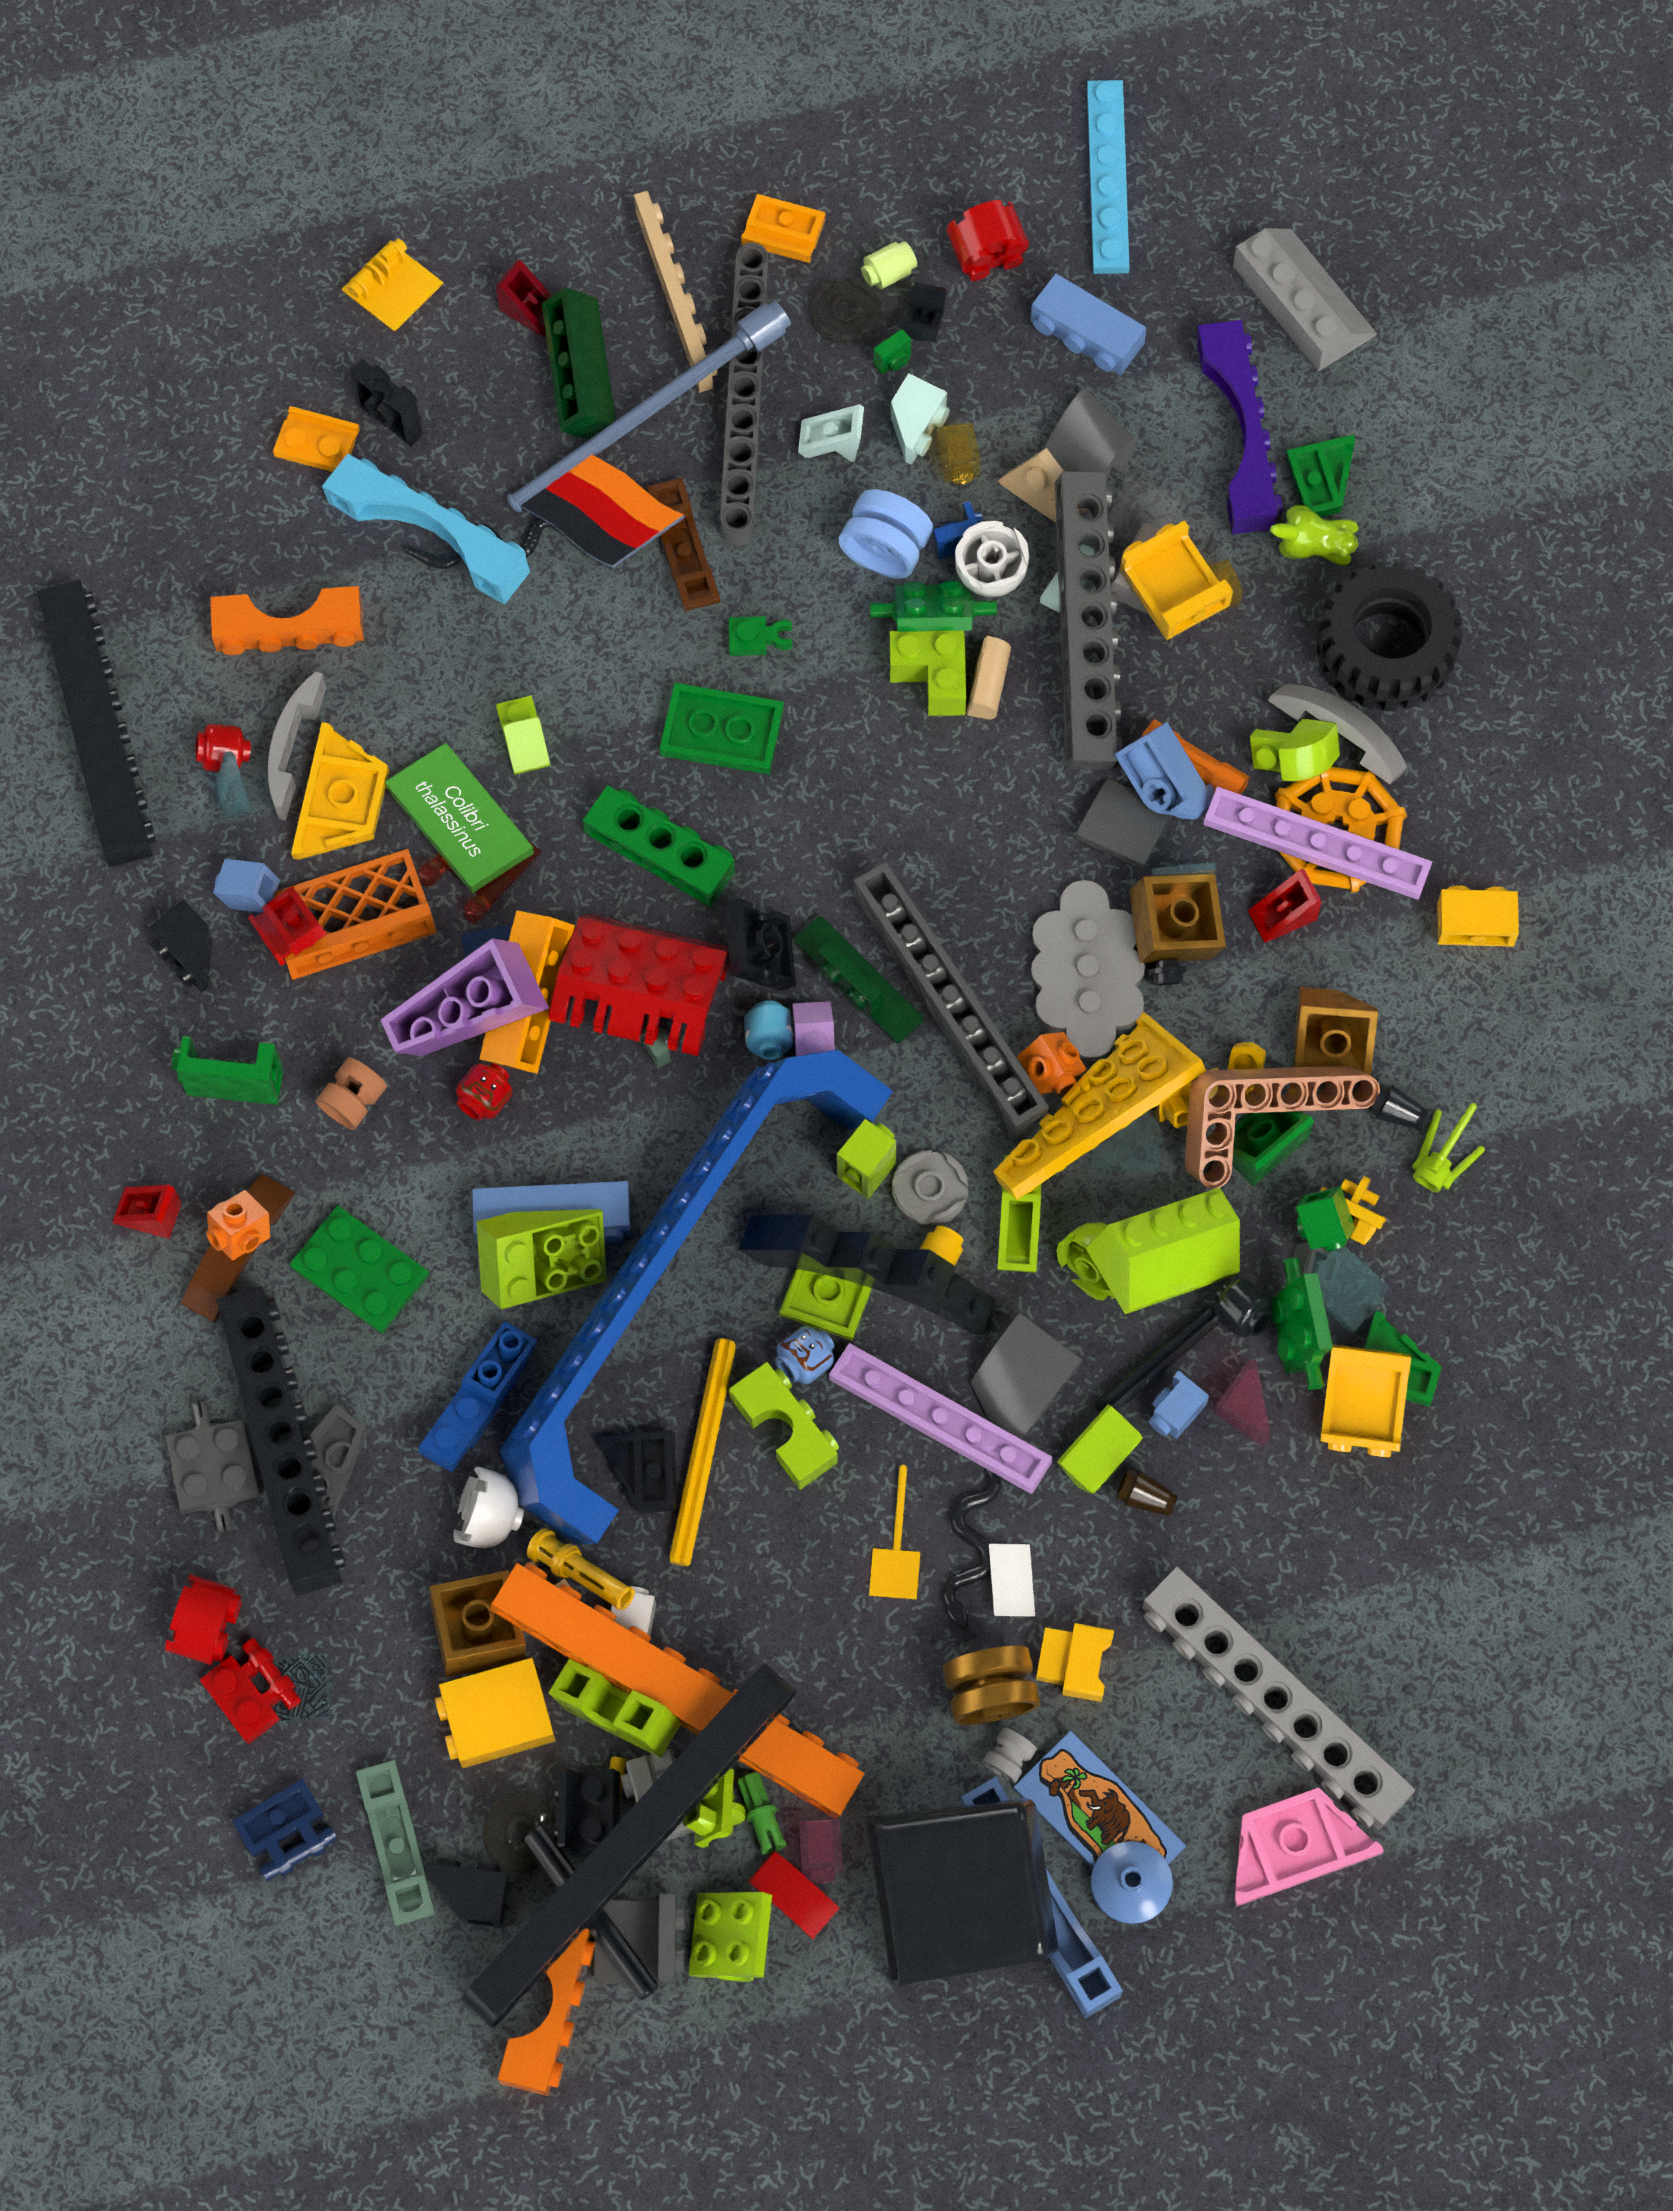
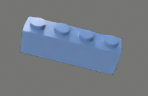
[472,1181,631,1244]

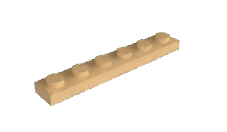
[634,191,717,393]

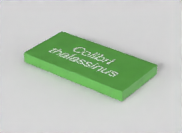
[385,743,534,893]

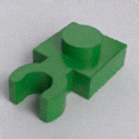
[729,616,792,656]

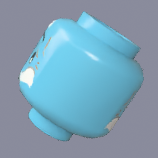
[744,1001,795,1060]

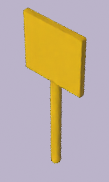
[869,1465,920,1599]

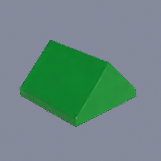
[1232,1111,1314,1187]

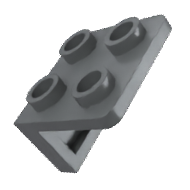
[594,1894,685,1984]

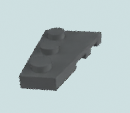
[260,1404,368,1542]

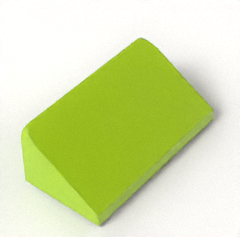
[1057,1404,1143,1494]

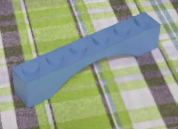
[960,1777,1123,2018]

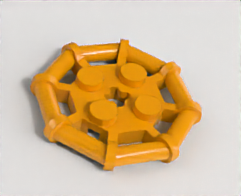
[1275,766,1407,893]

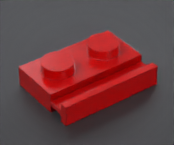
[248,886,326,966]

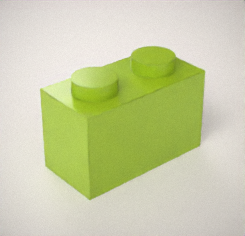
[837,1119,896,1199]

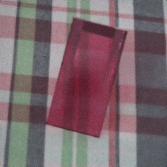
[1214,1360,1271,1446]

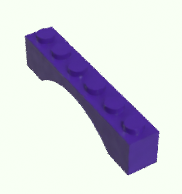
[1196,320,1283,535]

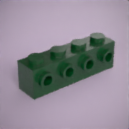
[542,287,616,440]

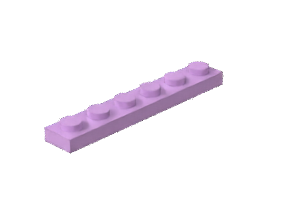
[1204,787,1433,900]
[829,1343,1052,1494]

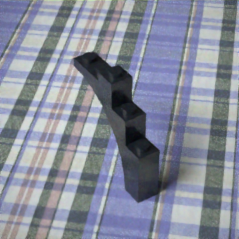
[738,1215,996,1335]

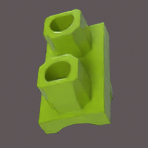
[683,1768,746,1849]

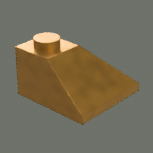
[1294,987,1378,1076]

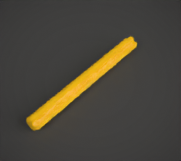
[669,1338,736,1566]

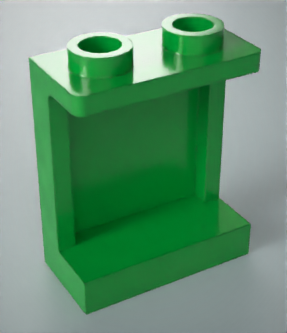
[172,1036,284,1105]

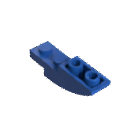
[419,1321,538,1472]

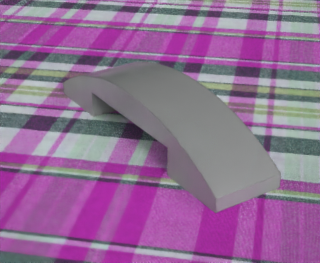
[268,672,326,821]
[1268,684,1407,784]

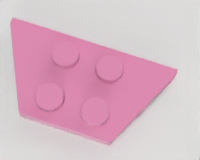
[1234,1788,1384,1907]

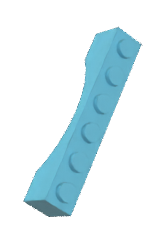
[322,454,530,605]

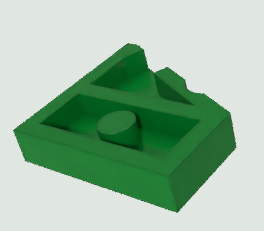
[1285,434,1355,517]
[1364,1311,1442,1407]

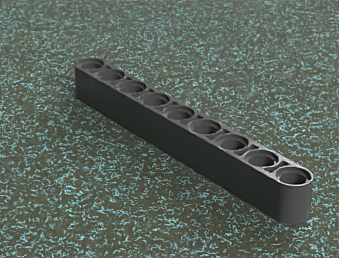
[720,243,769,547]

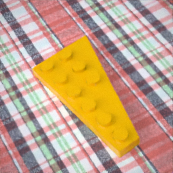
[993,1011,1206,1200]

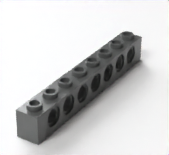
[1055,471,1123,770]
[853,862,1049,1141]

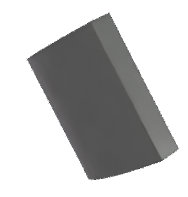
[1076,779,1173,870]

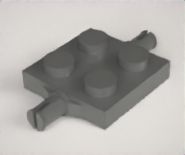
[165,1401,259,1534]

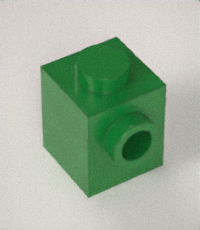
[1296,1186,1355,1251]

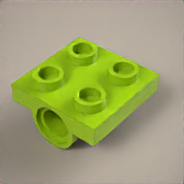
[688,1892,772,1982]

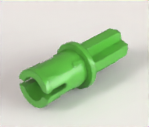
[737,1772,787,1854]

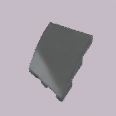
[1044,388,1136,481]
[970,1313,1082,1441]

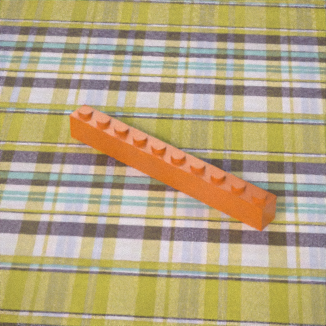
[490,1563,865,1819]

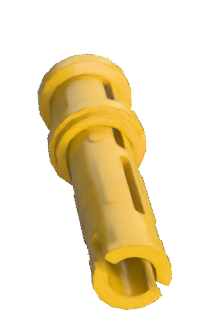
[527,1528,635,1610]

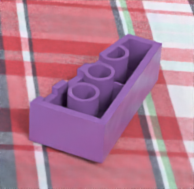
[381,938,549,1056]

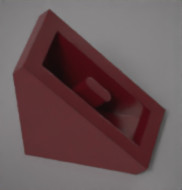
[496,259,552,337]

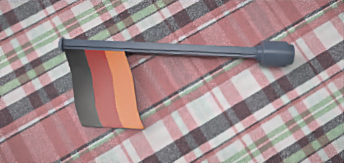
[507,300,791,568]

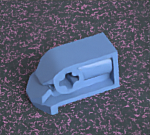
[1114,722,1215,820]

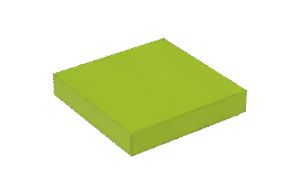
[779,1269,872,1341]

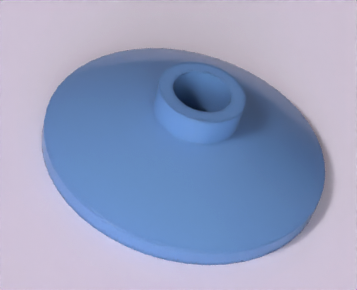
[1091,1841,1173,1924]

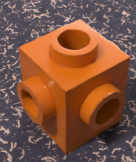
[1017,1032,1087,1095]
[206,1190,270,1261]

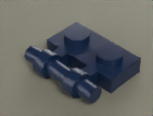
[232,1778,338,1882]

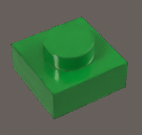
[873,329,911,375]

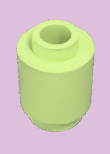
[861,241,917,290]

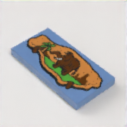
[1013,1731,1186,1887]

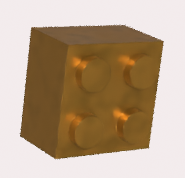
[1129,874,1226,963]
[430,1570,526,1677]

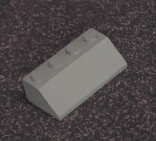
[1233,228,1377,372]

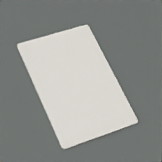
[989,1544,1035,1616]

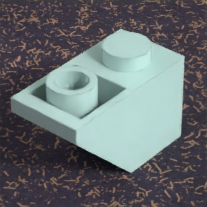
[891,373,950,465]

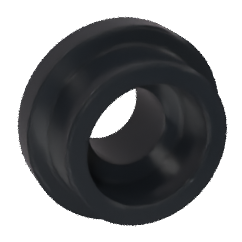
[1148,959,1187,986]

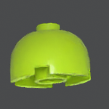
[1056,1222,1115,1301]

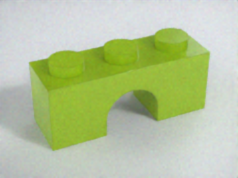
[729,1362,839,1490]
[549,1659,681,1758]

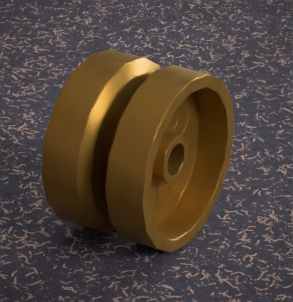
[943,1646,1040,1726]

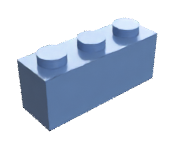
[1031,273,1147,375]

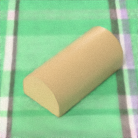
[966,636,1011,720]

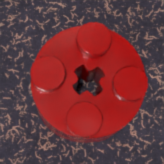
[946,200,1029,281]
[165,1574,242,1665]

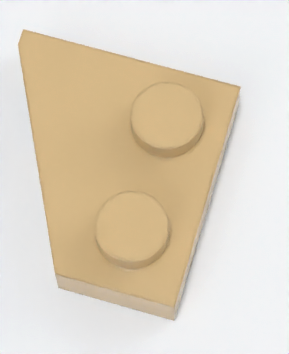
[998,448,1088,523]

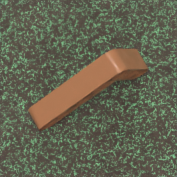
[1185,1066,1380,1189]

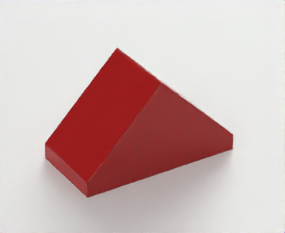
[1248,869,1322,943]
[112,1184,182,1239]

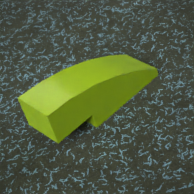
[997,1156,1042,1273]

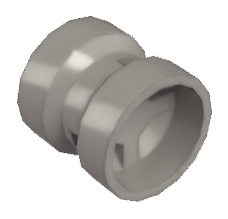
[982,1727,1037,1784]

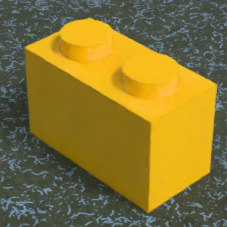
[1437,886,1519,947]

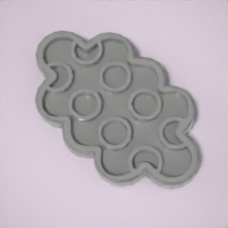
[1031,880,1145,1062]

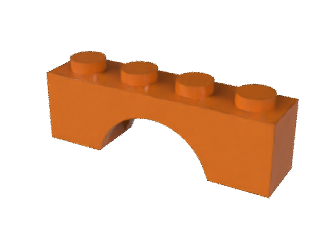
[210,586,364,655]
[498,1929,596,2096]

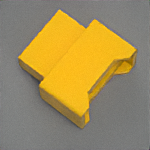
[1036,1623,1114,1702]

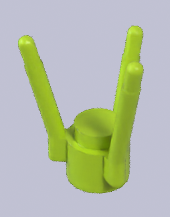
[1412,1103,1485,1193]

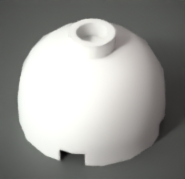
[955,521,1029,597]
[453,1467,524,1549]

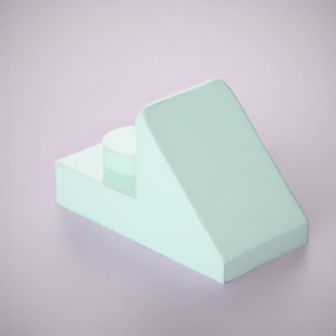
[798,404,864,462]

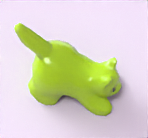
[1270,505,1359,566]

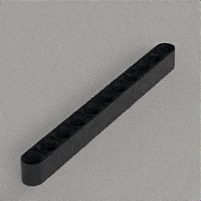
[461,1664,797,2028]

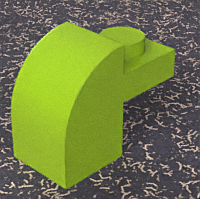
[1250,719,1340,781]

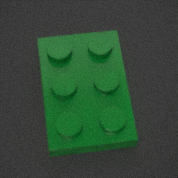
[659,683,784,775]
[289,1205,430,1335]

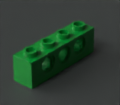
[583,785,735,908]

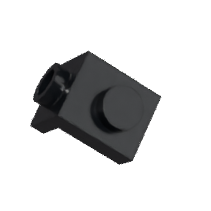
[901,282,947,342]

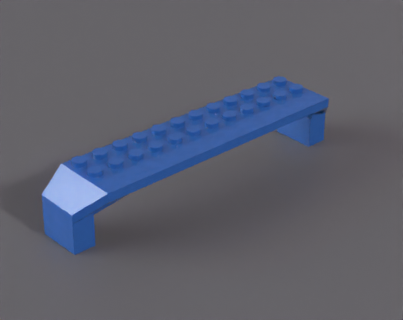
[499,1050,893,1545]

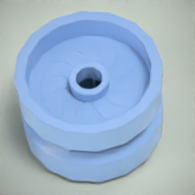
[839,489,933,579]

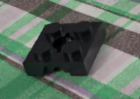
[350,359,423,447]
[725,898,796,991]

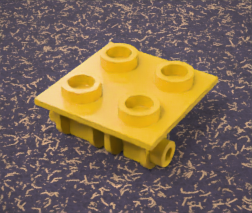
[342,238,443,332]

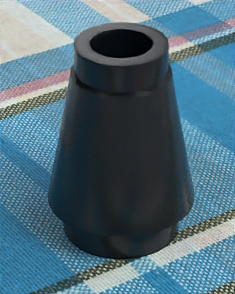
[1368,1084,1429,1130]

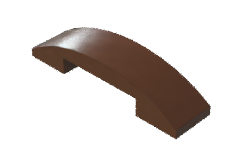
[647,478,721,611]
[181,1174,295,1323]

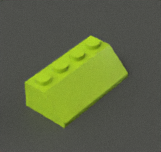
[1086,1187,1240,1314]

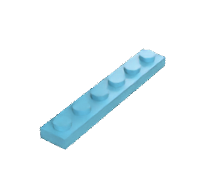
[1087,80,1129,274]

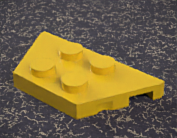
[291,722,389,860]

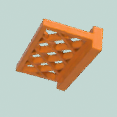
[274,849,437,980]

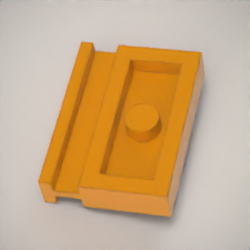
[741,194,825,263]
[273,406,360,472]

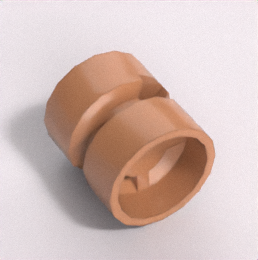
[315,1057,387,1130]

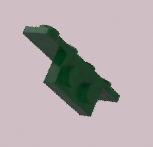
[795,916,924,1044]

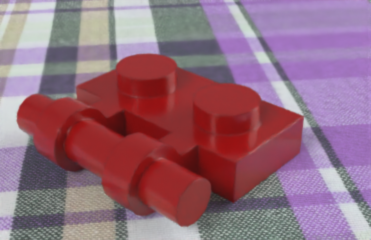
[200,1638,301,1745]

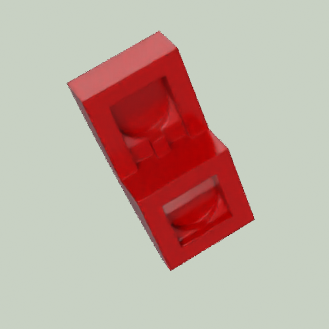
[747,1851,839,1939]

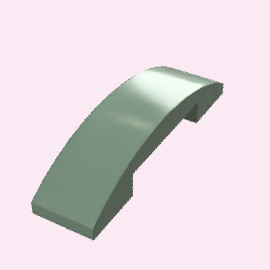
[356,1760,435,1926]

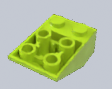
[476,1209,607,1309]

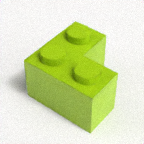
[890,630,966,716]

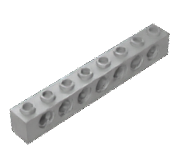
[1142,1567,1415,1831]

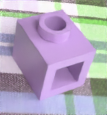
[793,1001,835,1056]

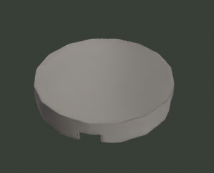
[892,1150,968,1226]

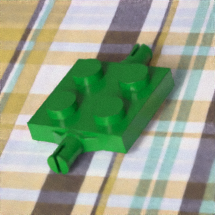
[870,581,997,632]
[1271,1258,1333,1390]

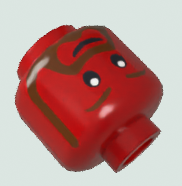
[456,1063,513,1121]

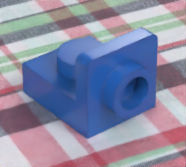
[933,501,984,559]

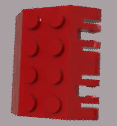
[549,914,730,1056]

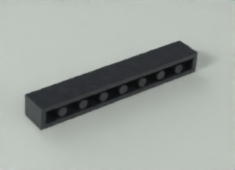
[37,580,157,867]

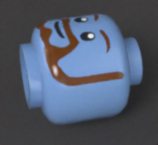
[775,1326,834,1384]

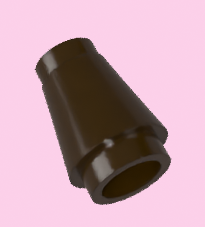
[1116,1469,1178,1517]

